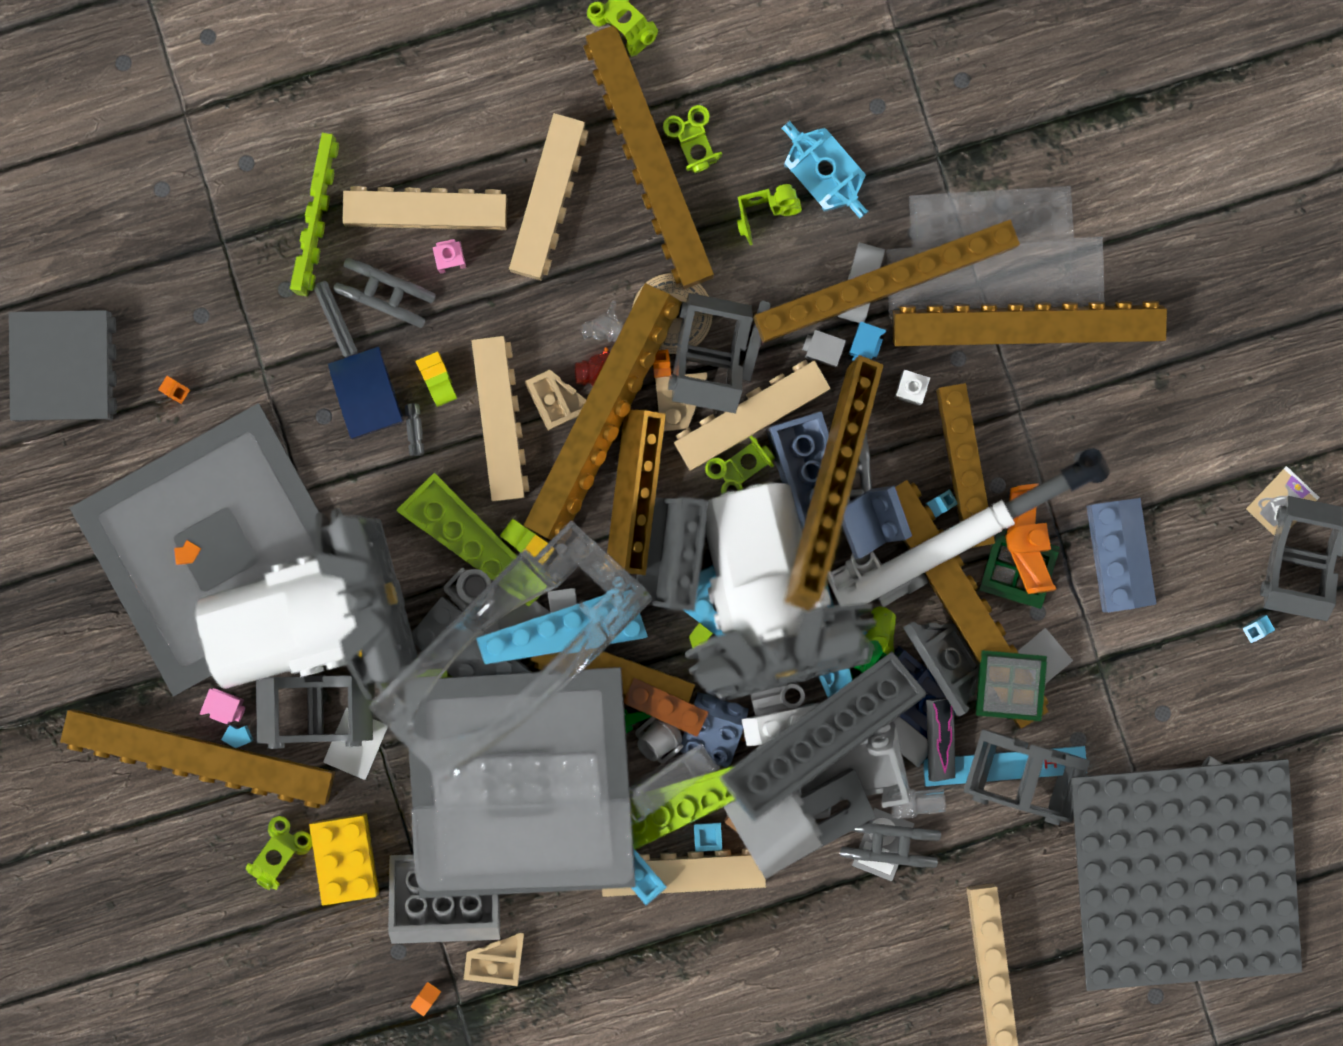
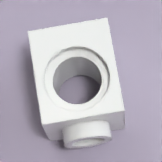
[894,370,930,406]

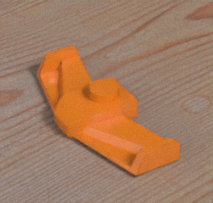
[1006,484,1057,594]

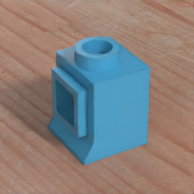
[848,322,886,361]

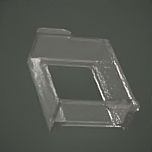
[629,744,721,825]

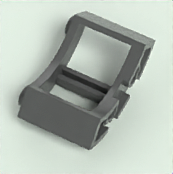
[668,293,753,414]
[1260,496,1343,621]
[256,675,373,749]
[963,729,1090,825]

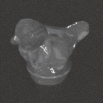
[581,300,625,342]

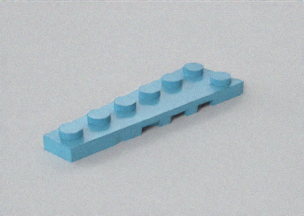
[476,586,648,664]

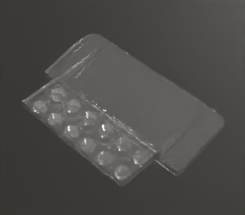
[886,186,1104,326]
[412,751,634,891]

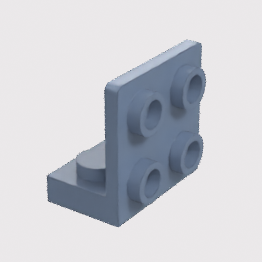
[842,486,912,559]

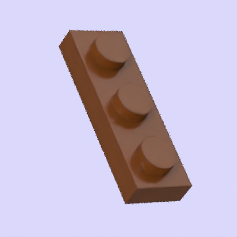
[623,678,709,737]

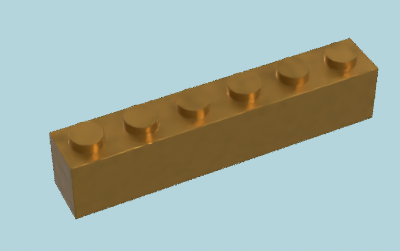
[936,383,995,548]
[605,410,666,575]
[531,647,695,702]

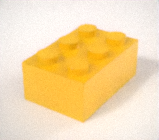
[309,813,379,905]

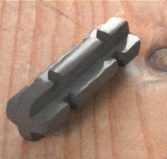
[405,403,424,456]

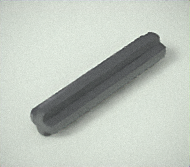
[314,281,357,357]

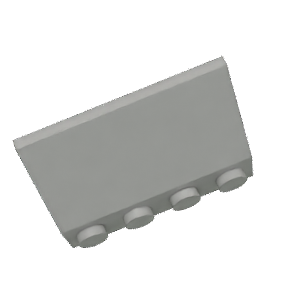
[388,854,500,944]

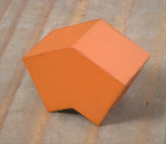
[653,349,671,378]
[158,376,190,404]
[174,540,201,565]
[410,982,441,1016]

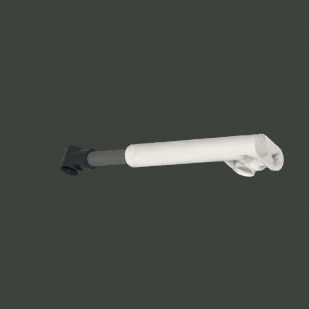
[827,448,1110,606]

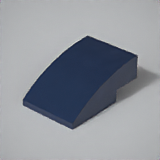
[328,347,404,440]
[894,646,956,739]

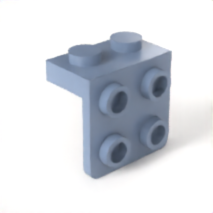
[680,692,749,767]

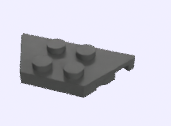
[903,622,980,717]

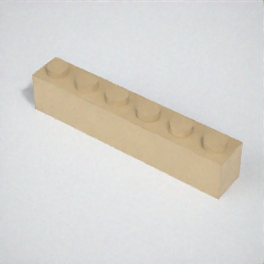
[509,113,589,281]
[343,186,507,230]
[472,336,530,502]
[674,360,831,471]
[602,848,766,897]
[967,883,1018,1046]

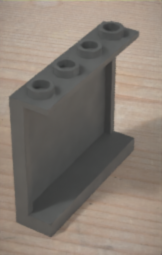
[9,310,117,422]
[634,497,708,611]

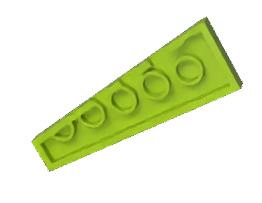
[290,133,339,297]
[397,473,548,607]
[630,766,736,850]

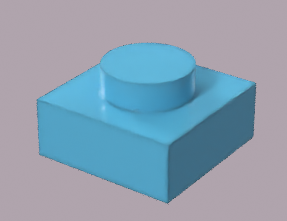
[694,822,722,852]

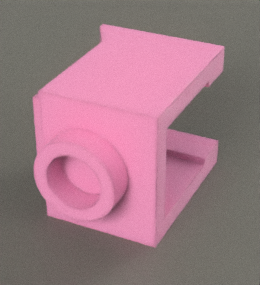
[433,239,466,274]
[200,688,245,724]

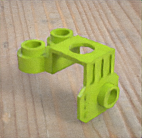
[587,0,659,56]
[663,105,722,173]
[737,184,802,245]
[705,435,775,494]
[246,816,312,890]

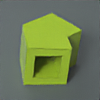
[689,623,713,648]

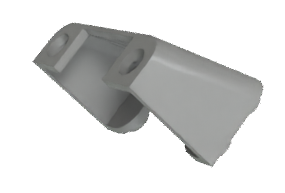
[797,722,910,819]
[724,745,822,879]

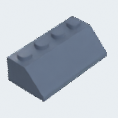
[766,411,850,532]
[1086,498,1156,612]

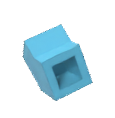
[925,489,958,518]
[1243,615,1275,643]
[221,725,254,748]

